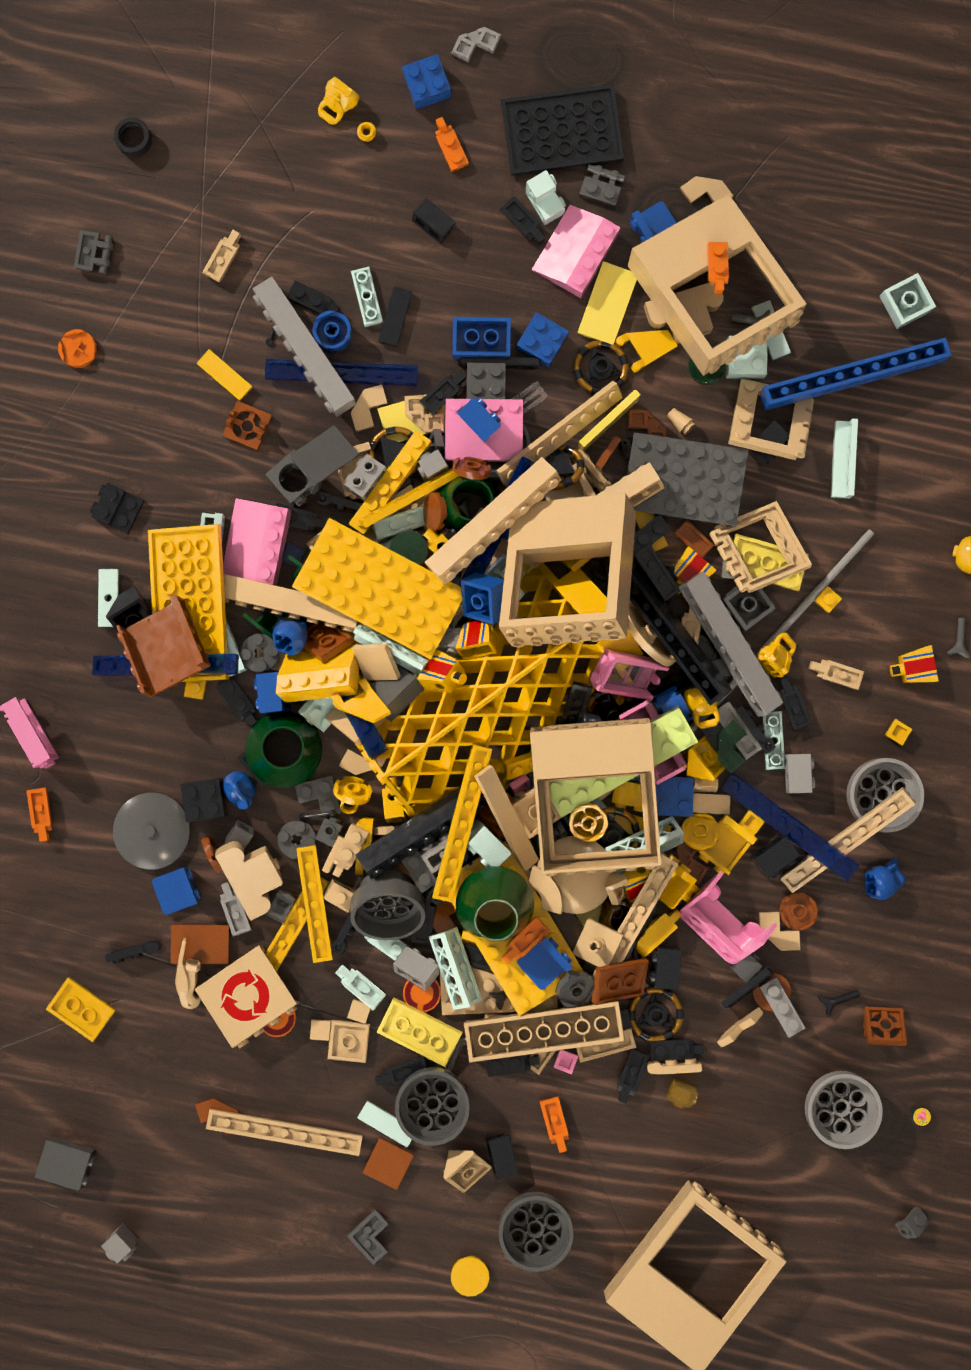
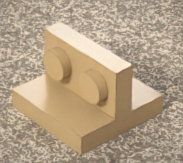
[511,788,561,839]

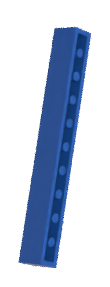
[759,337,951,411]

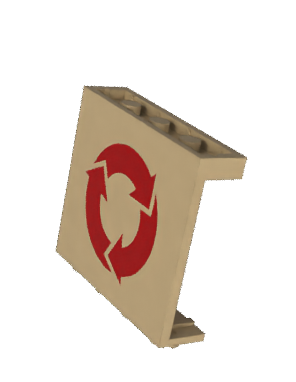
[195,945,300,1049]

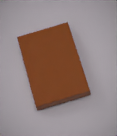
[303,621,354,664]
[171,924,230,964]
[591,958,649,1005]

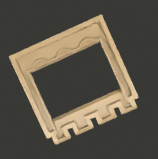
[728,378,814,460]
[709,501,812,593]

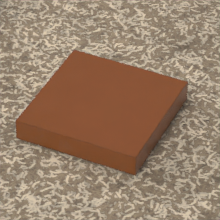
[362,1137,414,1190]

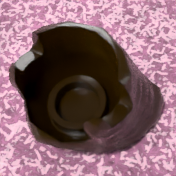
[598,896,630,931]

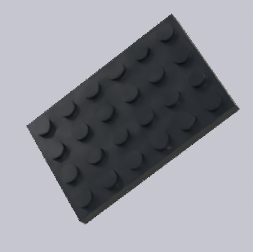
[501,84,624,176]

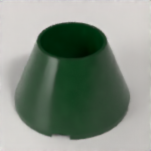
[434,476,501,534]
[245,711,322,788]
[455,866,534,942]

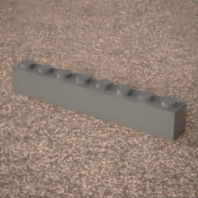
[252,277,356,417]
[678,572,783,717]

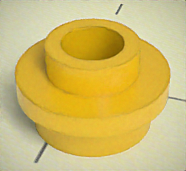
[357,122,376,142]

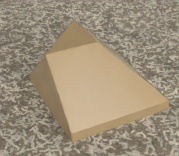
[443,1150,492,1193]

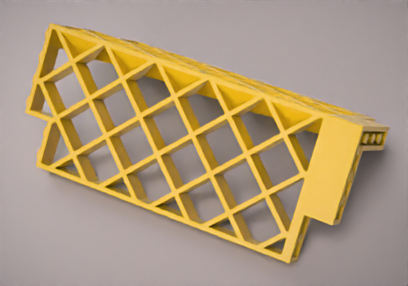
[355,563,643,818]

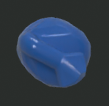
[272,620,308,655]
[222,771,256,810]
[864,858,905,900]

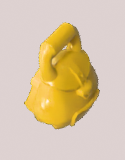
[318,77,359,125]
[758,633,796,678]
[683,688,720,729]

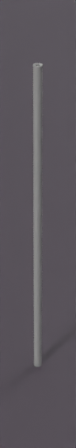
[690,529,874,733]

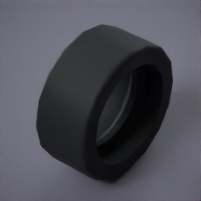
[114,117,152,157]

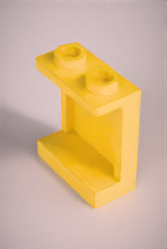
[697,814,757,875]

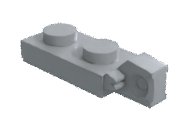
[220,881,252,937]

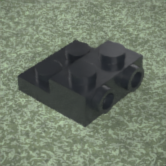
[90,482,145,535]

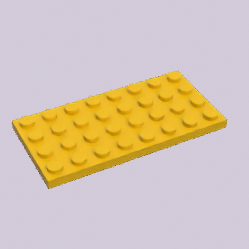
[292,518,463,660]
[148,524,229,682]
[452,841,584,1016]

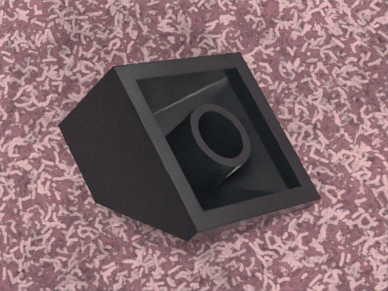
[106,586,152,633]

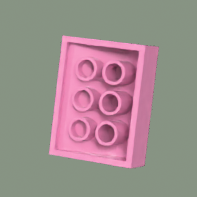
[532,205,620,298]
[445,399,523,462]
[223,498,292,585]

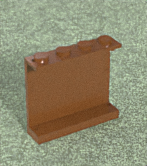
[116,595,211,697]

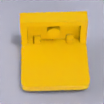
[659,852,697,909]

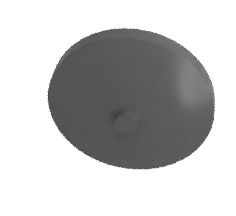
[113,792,191,869]

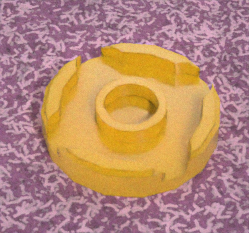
[682,813,720,850]
[451,1256,489,1297]

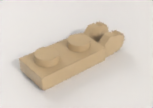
[646,1058,702,1074]

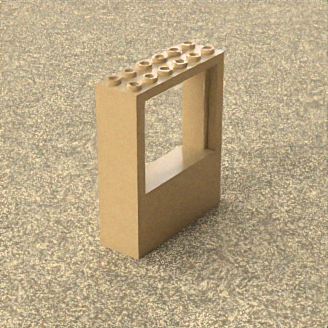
[628,194,806,376]
[499,493,636,647]
[530,718,661,876]
[604,1180,786,1370]

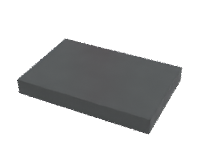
[290,425,359,487]

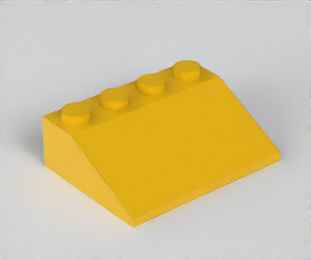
[276,641,361,703]

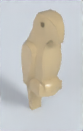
[175,938,201,1009]

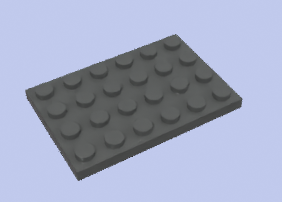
[627,432,749,527]

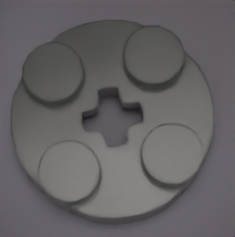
[240,634,279,672]
[278,821,316,859]
[555,970,594,1008]

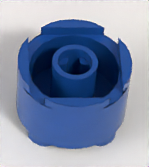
[312,310,352,354]
[652,685,693,722]

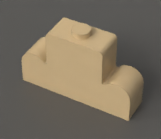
[644,283,723,344]
[215,841,283,921]

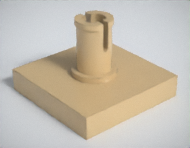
[573,918,624,967]

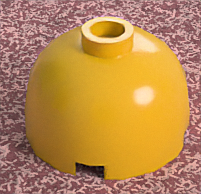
[952,536,971,574]
[569,802,608,842]

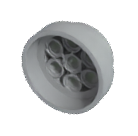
[847,758,924,832]
[805,1071,883,1149]

